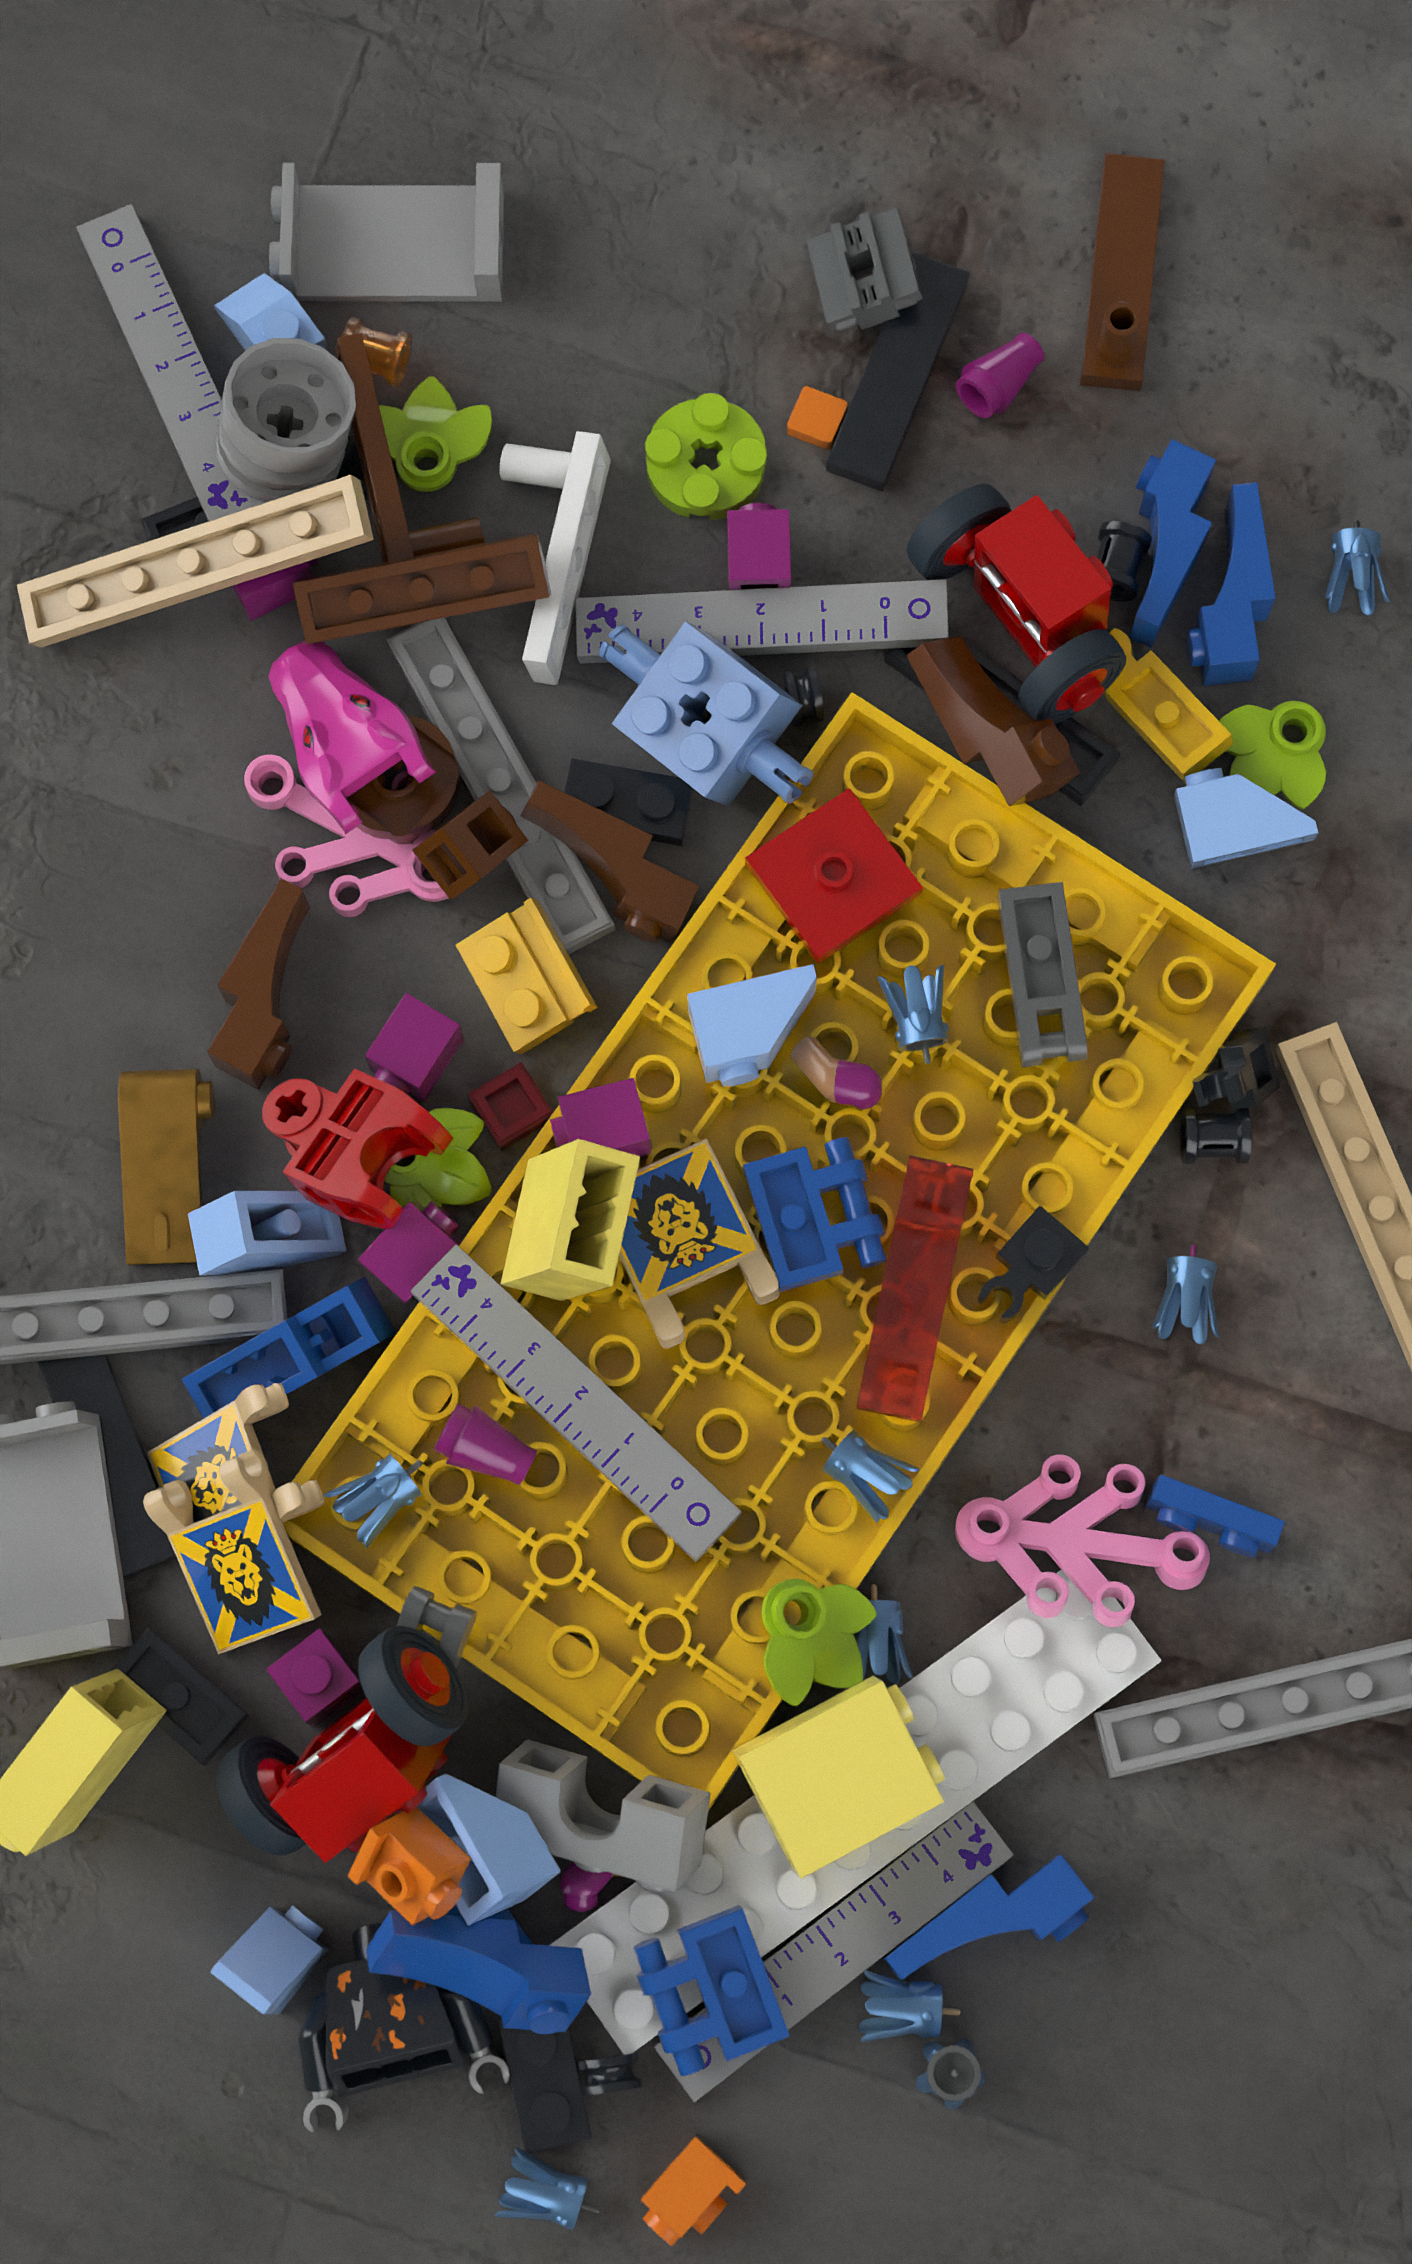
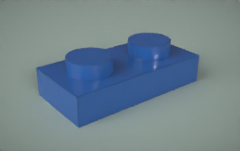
[1145,1474,1285,1558]

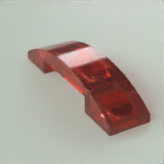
[856,1155,974,1423]

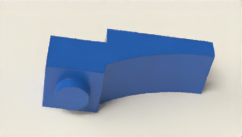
[1129,439,1216,648]
[1186,482,1275,686]
[182,1276,396,1419]
[883,1854,1094,1980]
[366,1911,591,2034]

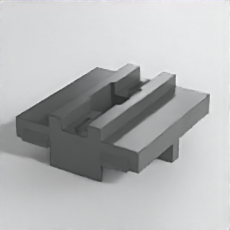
[806,207,923,331]

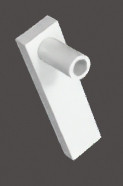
[500,431,611,686]

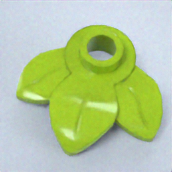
[379,376,492,492]
[1219,701,1327,810]
[384,1108,491,1208]
[761,1579,877,1706]

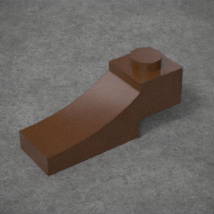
[907,636,1080,807]
[520,780,699,943]
[207,878,310,1090]

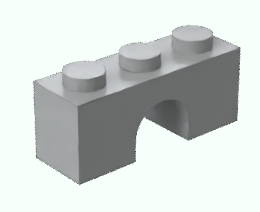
[496,1739,710,1892]

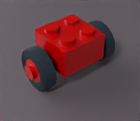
[906,484,1127,724]
[216,1626,468,1863]

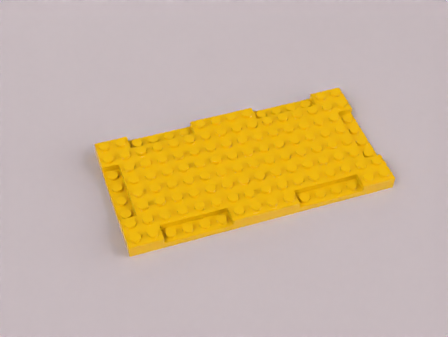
[283,692,1276,1811]

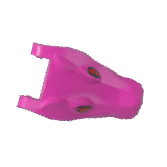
[268,640,436,834]

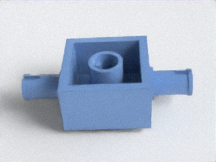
[599,621,813,806]

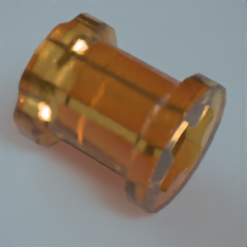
[342,317,413,387]

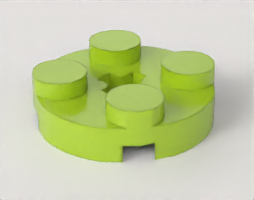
[645,393,767,520]

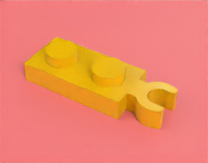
[1104,628,1233,783]

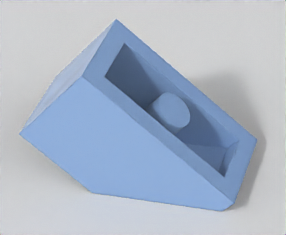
[214,273,328,351]
[1174,768,1318,869]
[687,964,816,1086]
[188,1191,346,1276]
[417,1774,561,1926]
[210,1905,329,2015]

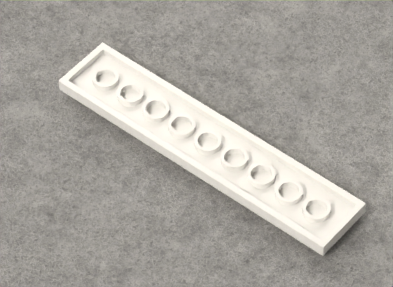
[549,1569,1162,2055]

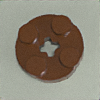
[347,715,461,844]

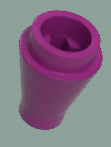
[956,332,1045,419]
[434,1403,537,1486]

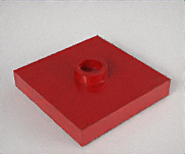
[745,788,923,964]

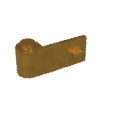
[118,1069,215,1265]

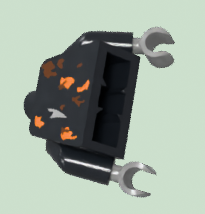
[298,1923,509,2133]

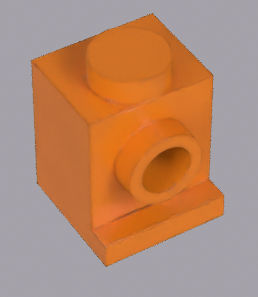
[348,1807,471,1926]
[641,2135,746,2246]

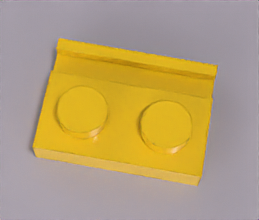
[456,897,598,1055]

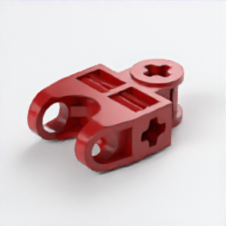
[262,1068,453,1229]

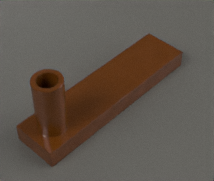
[1080,153,1165,391]
[334,333,485,563]
[292,532,552,645]

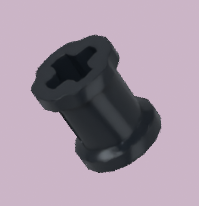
[1097,521,1152,602]
[1179,1107,1252,1164]

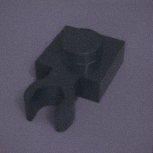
[978,1206,1089,1324]

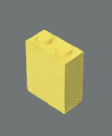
[500,1139,640,1301]
[0,1668,167,1856]
[732,1676,945,1879]

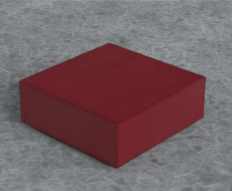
[467,1062,553,1151]

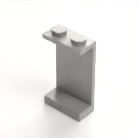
[269,163,504,302]
[0,1401,133,1670]

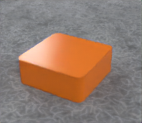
[787,386,848,450]

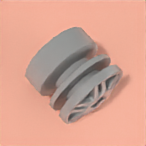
[216,338,356,502]

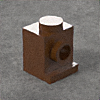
[412,790,529,900]

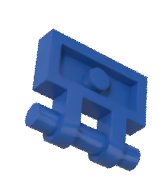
[743,1137,886,1292]
[633,1905,790,2076]

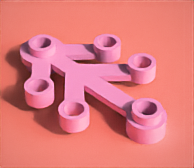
[244,755,448,917]
[955,1455,1210,1627]

